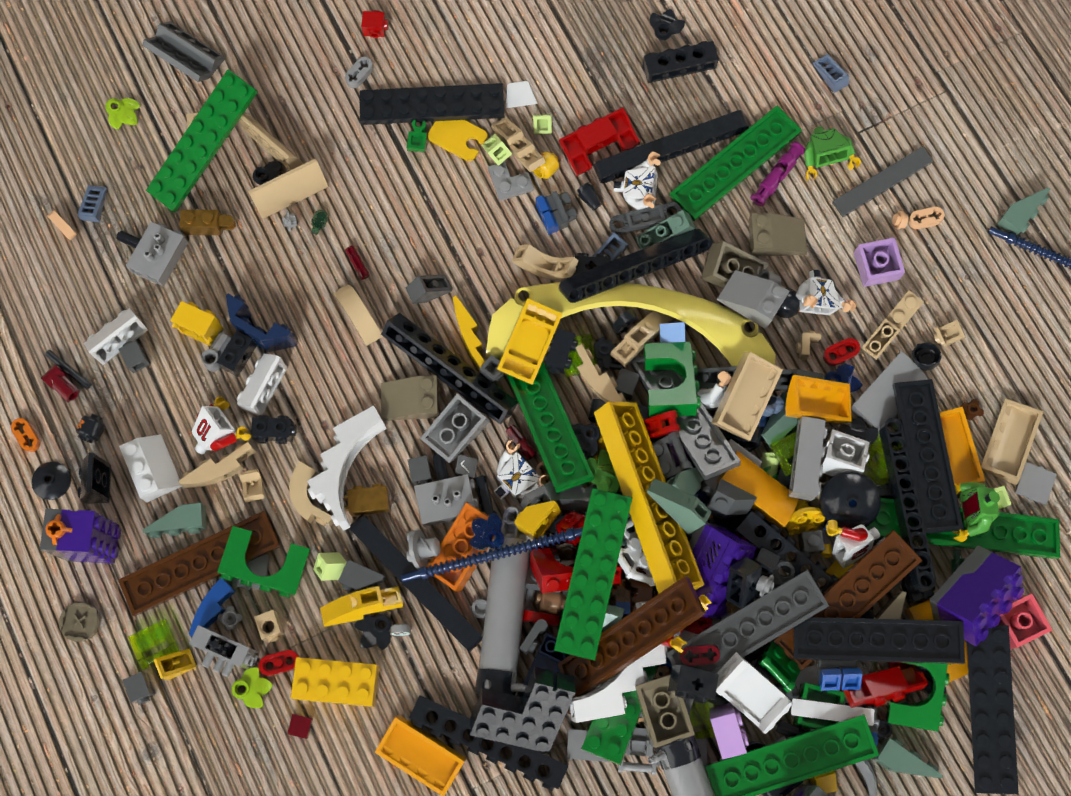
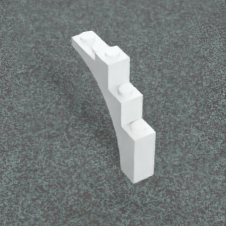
[307,406,386,531]
[570,602,668,723]

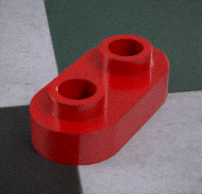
[823,338,860,366]
[259,650,299,676]

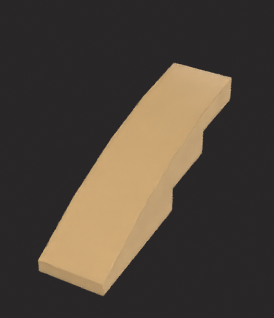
[491,117,545,172]

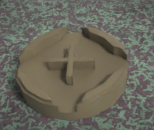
[59,602,101,642]

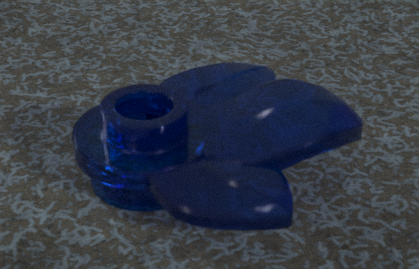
[824,364,863,396]
[469,513,504,550]

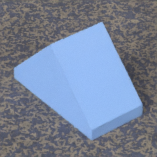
[660,322,685,343]

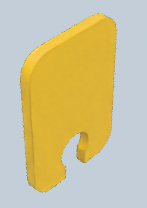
[428,120,487,161]

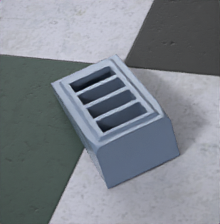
[813,54,849,93]
[78,185,107,222]
[592,232,629,264]

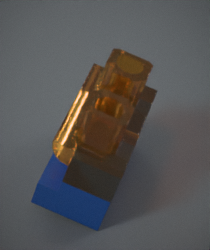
[609,579,631,618]

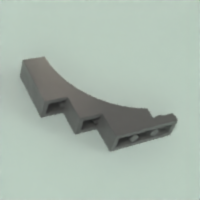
[694,366,823,391]
[520,482,636,534]

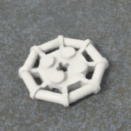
[618,518,656,587]

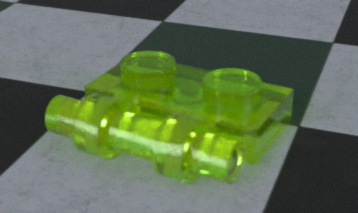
[865,437,898,485]

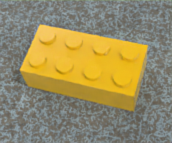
[291,657,380,707]

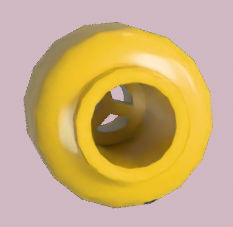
[533,151,559,179]

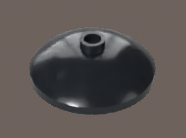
[820,472,881,529]

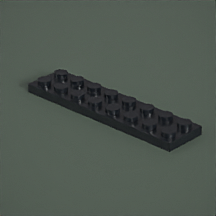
[360,83,505,125]
[892,379,964,534]
[793,617,965,664]
[967,625,1019,795]

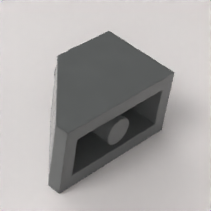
[405,275,452,304]
[338,560,386,593]

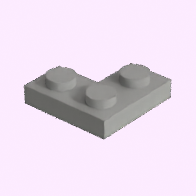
[488,161,534,202]

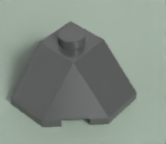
[705,479,757,519]

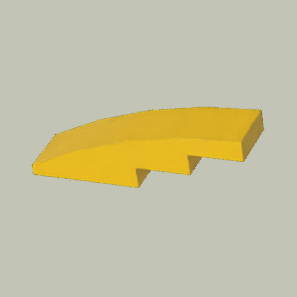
[453,295,485,369]

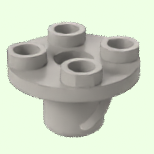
[406,529,441,570]

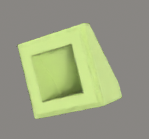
[533,115,552,134]

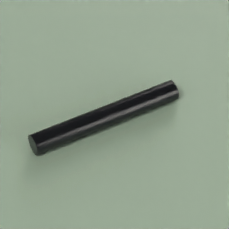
[45,350,92,390]

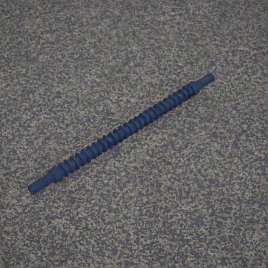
[988,226,1071,270]
[401,527,583,582]

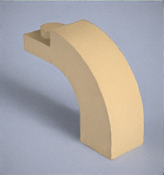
[512,244,579,282]
[334,285,383,346]
[289,461,334,527]

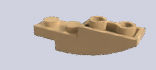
[861,291,924,360]
[611,311,675,367]
[575,344,626,403]
[178,442,256,488]

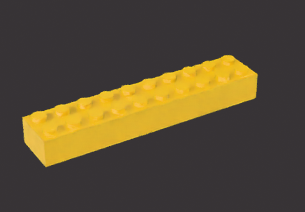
[594,401,704,594]

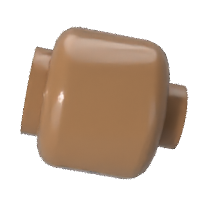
[536,591,566,615]

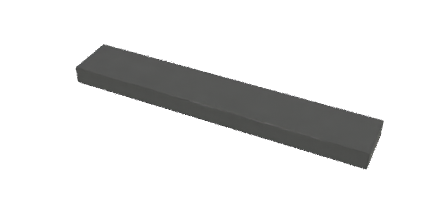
[832,147,933,217]

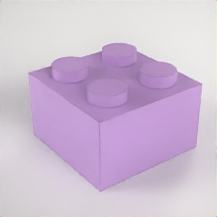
[854,237,905,287]
[709,703,749,760]

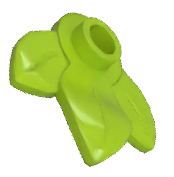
[105,98,140,130]
[232,667,273,708]

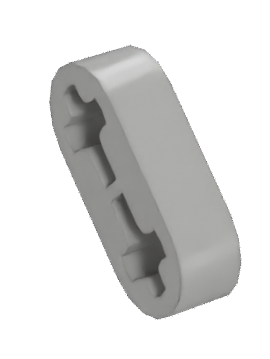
[345,57,373,88]

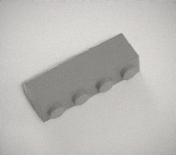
[788,416,828,501]

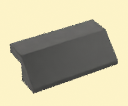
[142,21,225,82]

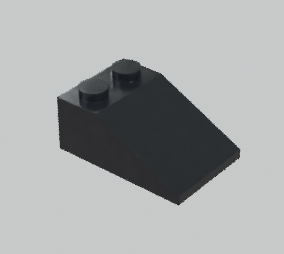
[78,452,111,504]

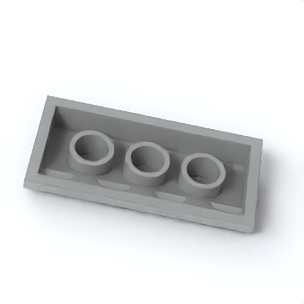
[851,351,928,434]

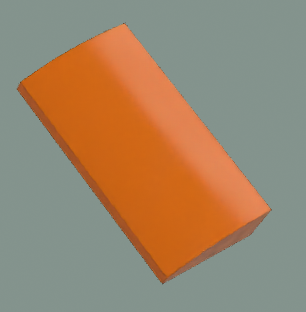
[427,502,502,592]

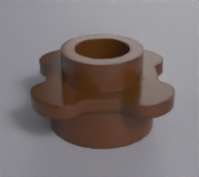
[961,399,984,420]

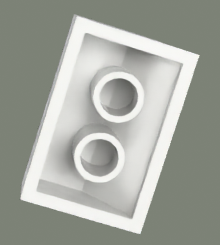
[83,308,148,365]
[237,354,287,416]
[119,434,182,502]

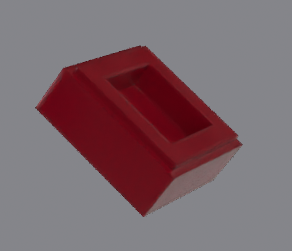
[287,714,313,739]

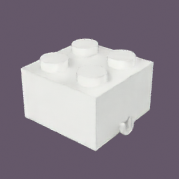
[821,429,870,476]

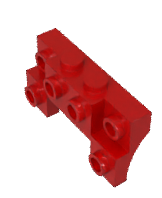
[559,107,640,177]
[839,662,928,708]

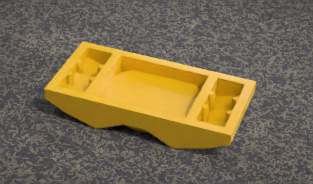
[497,298,562,385]

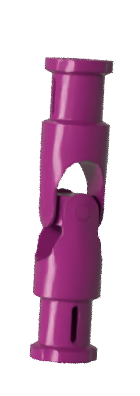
[750,142,805,207]

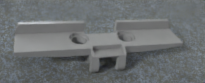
[567,728,708,775]

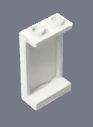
[716,652,793,734]

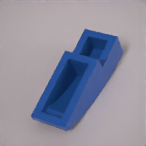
[189,578,236,637]

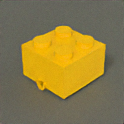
[170,301,224,346]

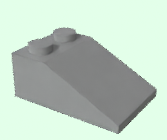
[717,270,790,329]
[420,394,490,463]

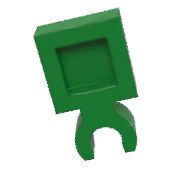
[406,120,427,152]

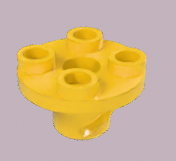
[786,500,825,535]

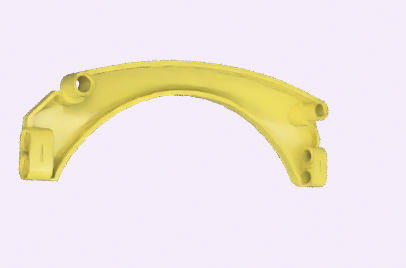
[486,282,776,367]

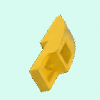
[320,586,403,627]

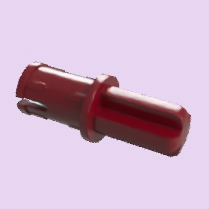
[506,425,537,461]

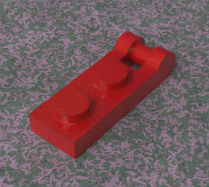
[643,410,680,440]

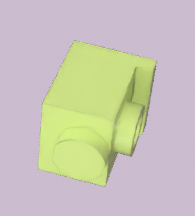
[481,134,512,166]

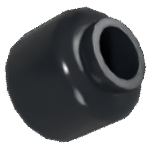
[76,414,106,444]

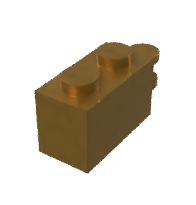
[179,210,236,235]
[343,483,390,516]

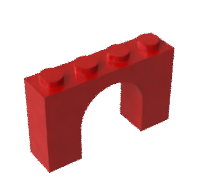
[530,548,621,593]

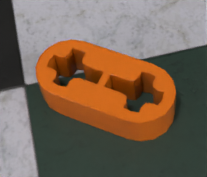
[11,418,41,452]

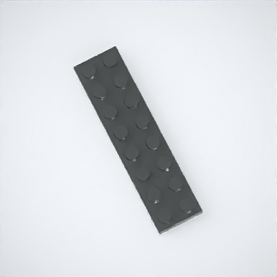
[631,356,741,480]
[666,570,829,685]

